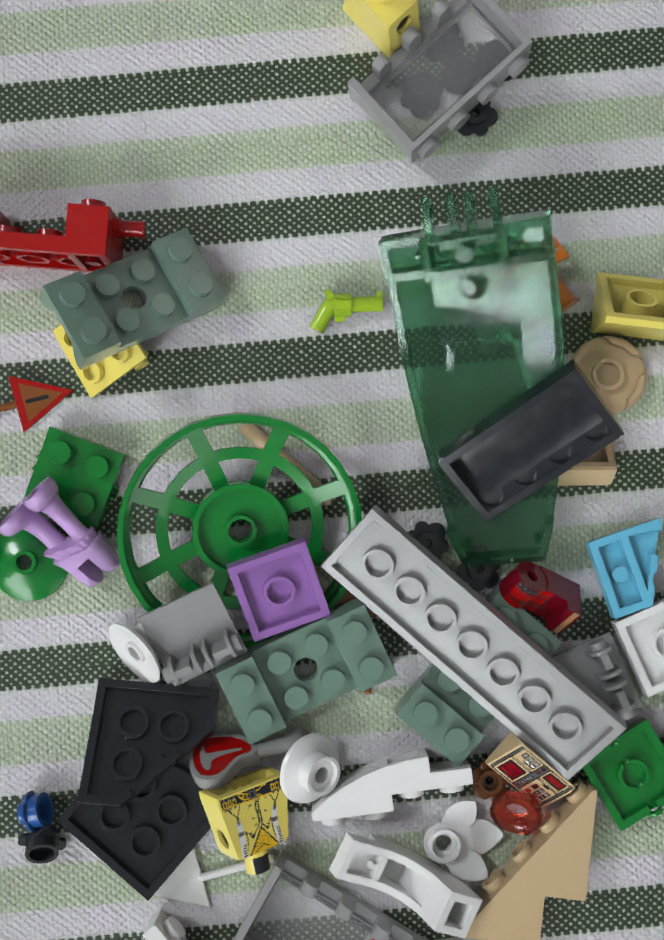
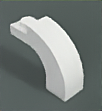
[329,832,483,939]

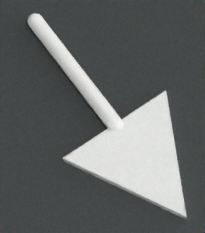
[154,847,275,907]

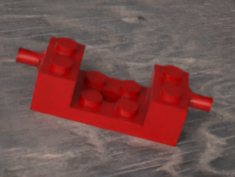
[0,199,147,272]

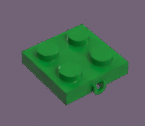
[24,427,127,529]
[582,716,664,831]

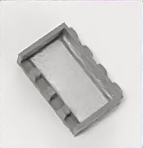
[347,0,533,164]
[233,851,421,940]

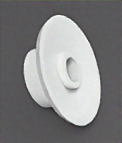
[108,623,161,683]
[280,733,340,804]

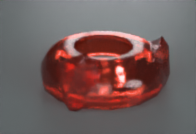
[490,790,542,836]

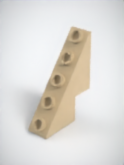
[466,780,597,940]

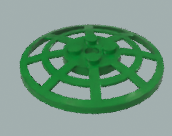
[117,412,362,649]

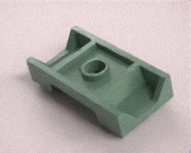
[39,228,226,370]
[394,587,562,767]
[215,598,397,744]

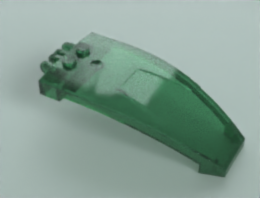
[378,186,564,567]

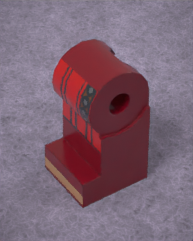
[499,561,581,634]

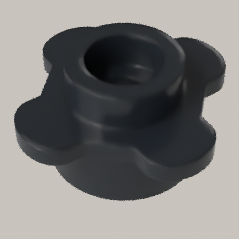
[18,826,67,864]

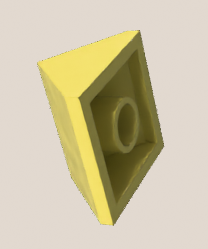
[590,272,664,341]

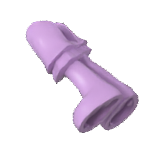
[0,476,120,588]

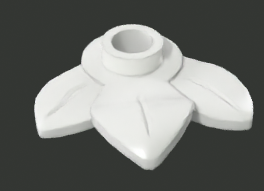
[423,800,503,881]

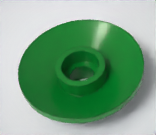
[0,530,68,601]

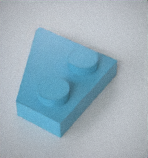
[585,518,663,619]

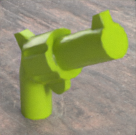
[309,289,383,334]

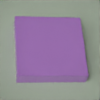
[227,537,331,642]

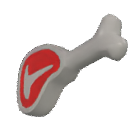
[188,725,304,790]

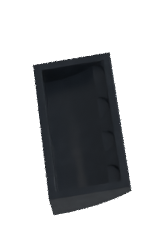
[438,359,625,523]

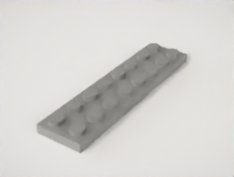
[321,504,626,780]

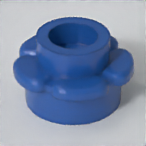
[17,791,54,832]

